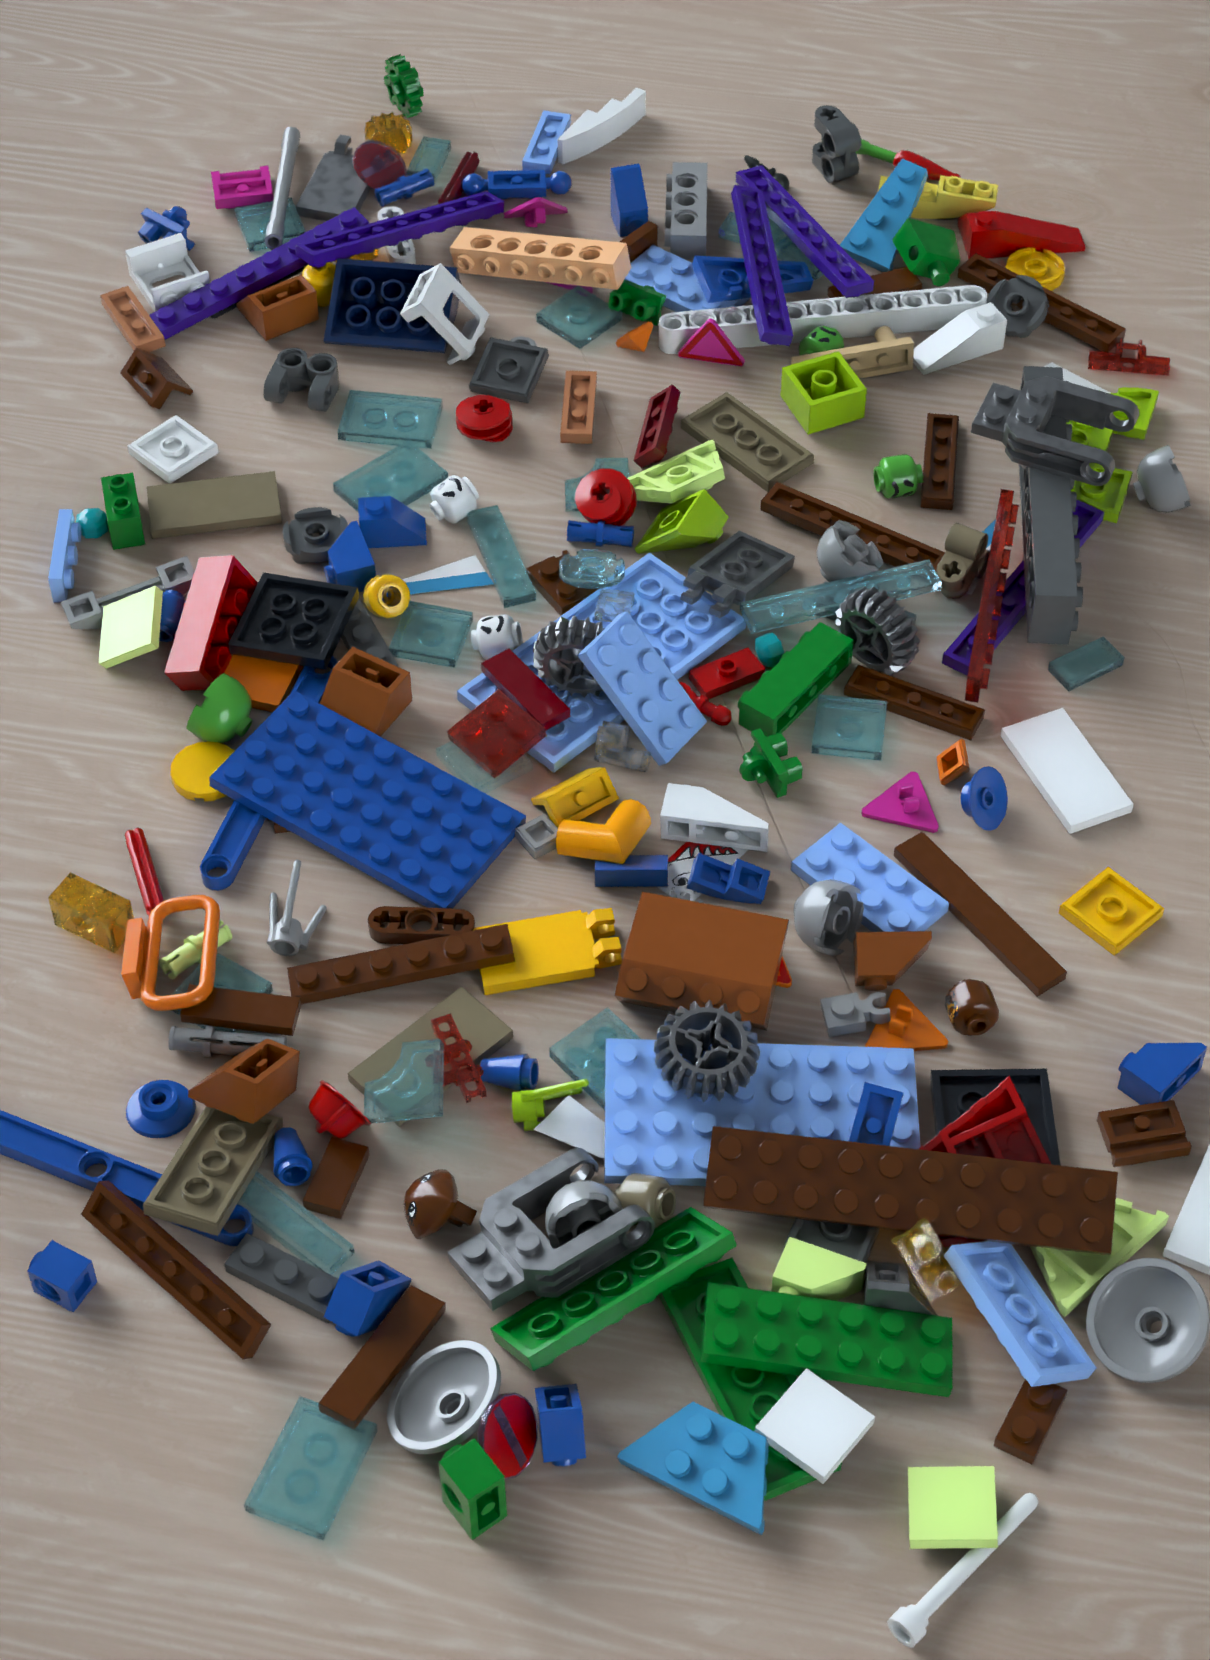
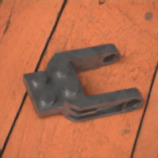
[971,376,1139,486]
[448,1148,655,1311]

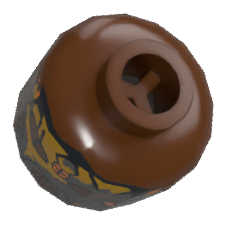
[945,979,999,1036]

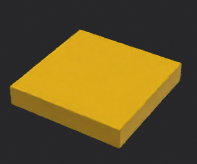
[1059,867,1164,956]

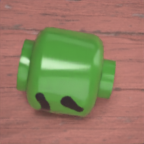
[799,326,844,355]
[873,454,923,499]

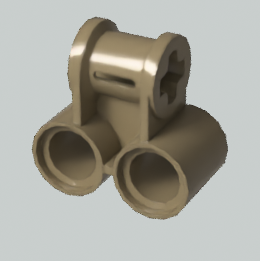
[936,523,991,599]

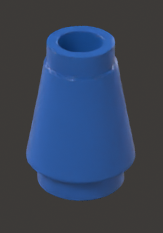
[479,1054,539,1091]
[273,1127,313,1186]

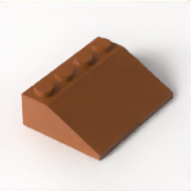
[615,892,789,1031]

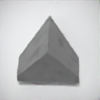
[864,1260,938,1316]

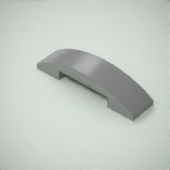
[61,556,194,629]

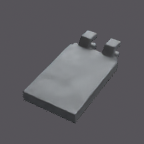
[296,134,380,221]
[680,531,795,618]

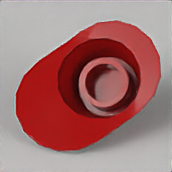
[308,1080,371,1139]

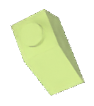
[771,1237,867,1301]

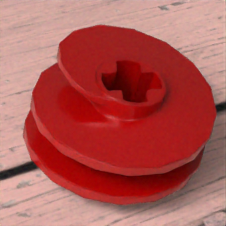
[456,395,513,442]
[575,468,637,526]

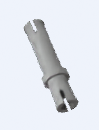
[169,1026,287,1057]

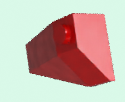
[957,211,1085,259]

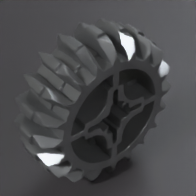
[835,587,920,676]
[533,615,604,698]
[654,1000,760,1103]

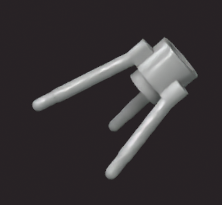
[267,859,327,956]

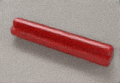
[124,828,164,916]

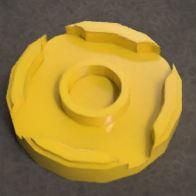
[1005,247,1065,291]
[170,741,234,802]

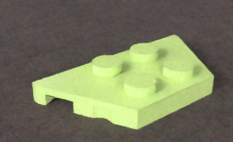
[628,440,725,503]
[1030,1198,1169,1317]

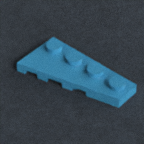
[840,159,928,272]

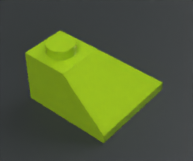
[634,489,729,554]

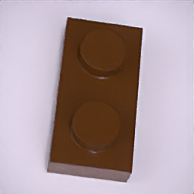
[994,1379,1068,1465]

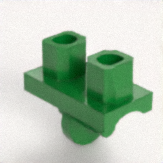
[608,279,666,326]
[739,728,803,798]

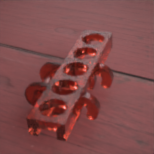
[1088,338,1170,376]
[425,1013,487,1103]

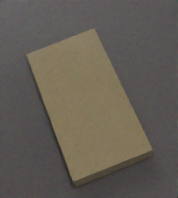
[681,392,814,492]
[146,471,282,539]
[348,986,513,1127]
[143,1106,283,1236]

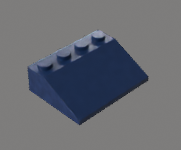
[323,258,462,353]

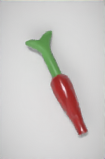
[856,138,960,181]

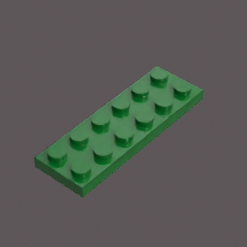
[490,1207,737,1371]
[658,1258,842,1501]
[701,1282,953,1397]

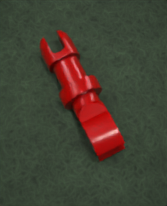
[679,682,732,726]

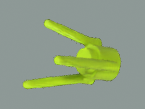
[512,1079,589,1131]

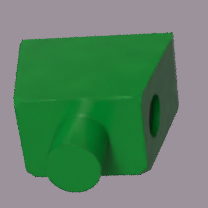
[892,218,961,286]

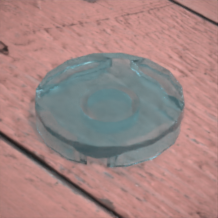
[559,549,625,589]

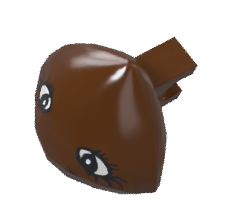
[403,1169,477,1239]

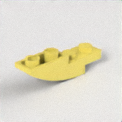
[878,175,998,219]

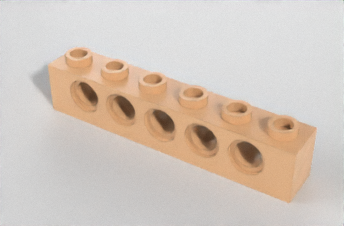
[450,227,631,290]

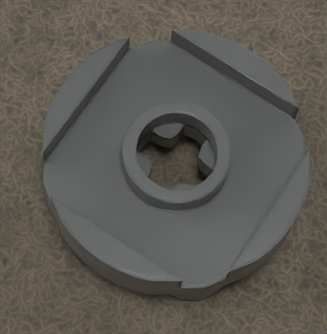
[986,275,1049,338]
[283,507,348,564]

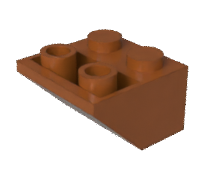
[236,274,319,341]
[320,646,412,737]
[188,1038,300,1124]

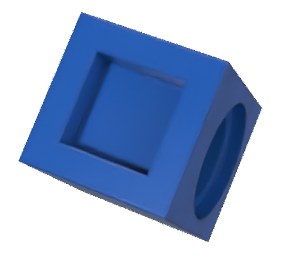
[27,1240,98,1313]

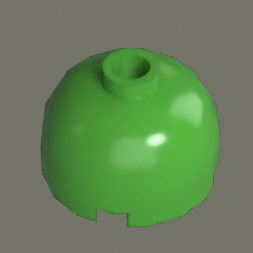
[186,673,253,743]

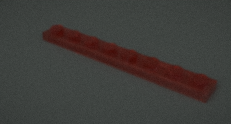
[965,489,1019,703]

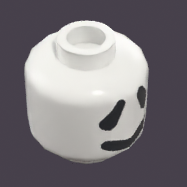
[429,475,479,524]
[471,614,523,660]

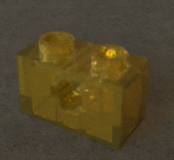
[48,872,134,953]

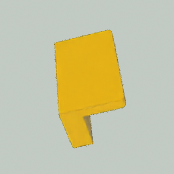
[531,767,619,828]

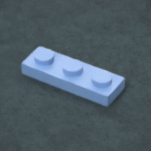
[522,110,571,174]
[48,509,81,603]

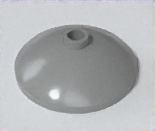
[1086,1258,1210,1383]
[387,1340,501,1454]

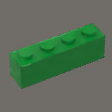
[738,622,854,736]

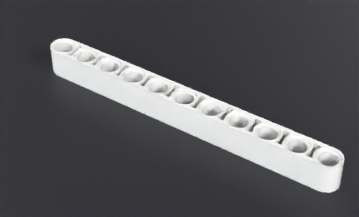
[659,285,987,354]

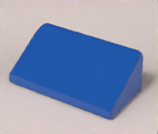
[595,855,668,887]

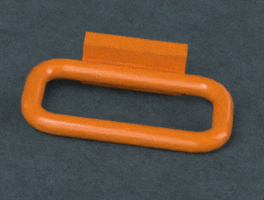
[121,895,220,1011]

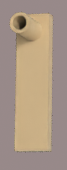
[791,326,914,379]

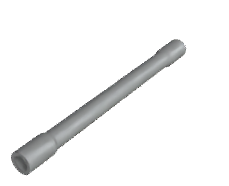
[265,127,301,250]

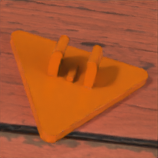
[865,989,948,1051]

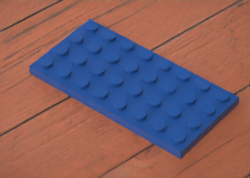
[209,690,526,909]

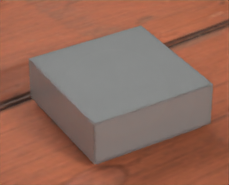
[515,813,558,859]

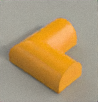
[556,799,651,864]

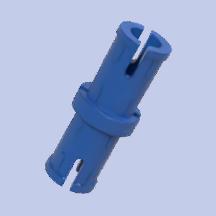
[374,168,435,207]
[567,520,634,547]

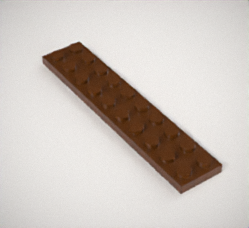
[703,1126,1118,1255]

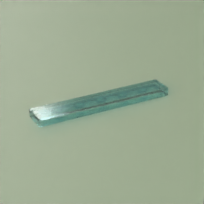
[740,559,942,634]

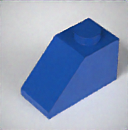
[611,163,648,237]
[358,496,427,549]
[324,521,376,592]
[1118,1043,1207,1105]
[323,1260,412,1337]
[535,1384,586,1466]

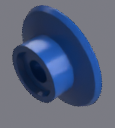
[961,766,1008,831]
[126,1080,196,1138]

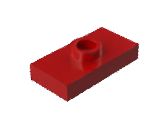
[689,647,765,699]

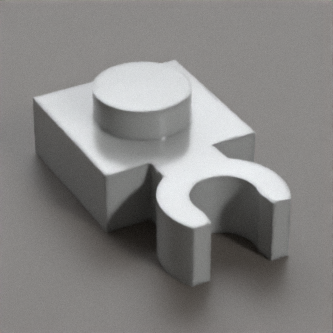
[820,992,891,1037]

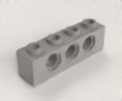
[665,162,708,259]

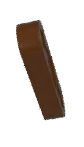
[368,906,475,944]

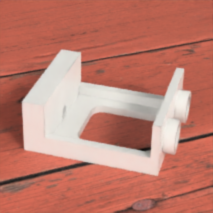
[125,233,210,312]
[400,263,490,365]

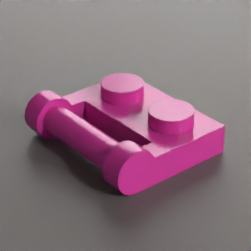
[211,165,274,209]

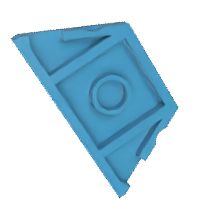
[617,1401,769,1535]

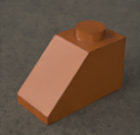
[853,931,932,991]

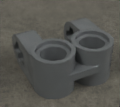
[812,105,861,183]
[264,348,340,412]

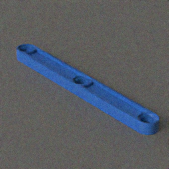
[200,656,337,891]
[0,1110,254,1247]

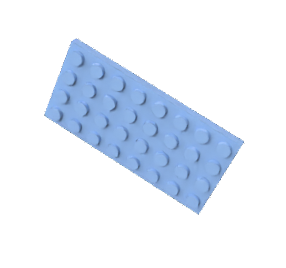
[457,553,746,773]
[604,1038,920,1186]

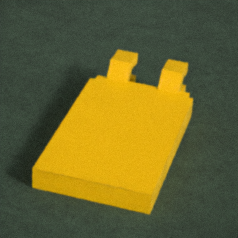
[473,908,622,995]

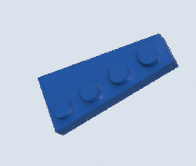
[692,255,814,303]

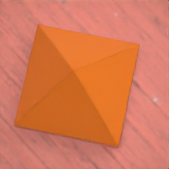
[615,321,654,352]
[936,739,969,785]

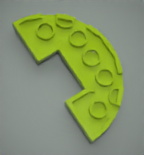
[1066,387,1159,523]

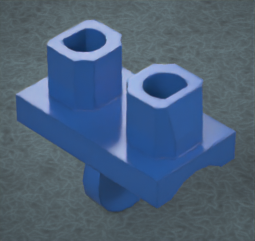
[138,206,195,251]

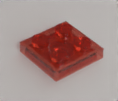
[447,689,547,778]

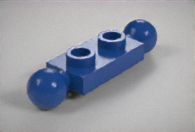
[462,170,572,199]

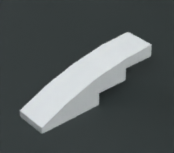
[558,88,646,164]

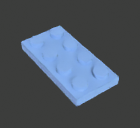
[625,245,749,312]
[577,612,707,766]
[791,823,949,932]
[944,1241,1097,1387]

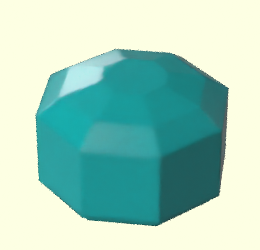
[76,508,108,539]
[755,633,785,667]

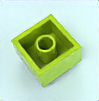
[781,351,867,434]

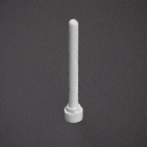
[887,1493,1038,1647]

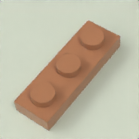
[100,286,166,353]
[560,371,597,444]

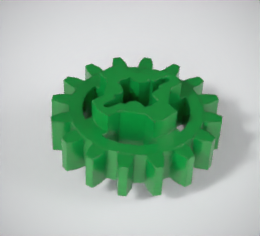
[384,54,424,118]

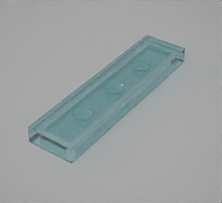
[467,505,536,608]
[238,1171,355,1275]

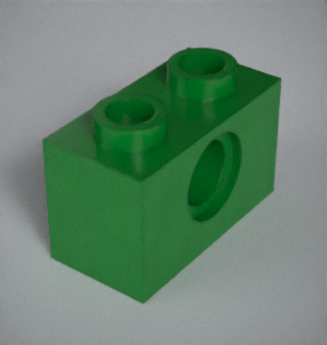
[101,473,145,550]
[438,1438,507,1540]

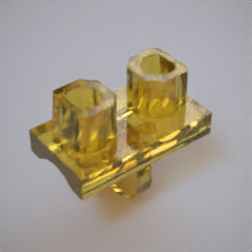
[891,1218,961,1302]

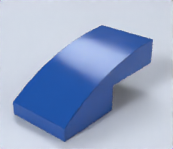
[687,853,770,904]

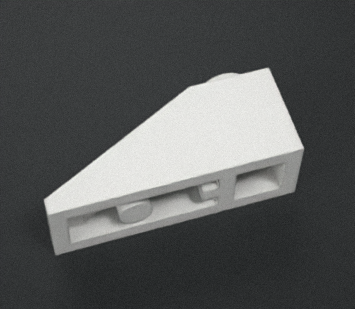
[913,302,1007,375]
[660,783,769,852]

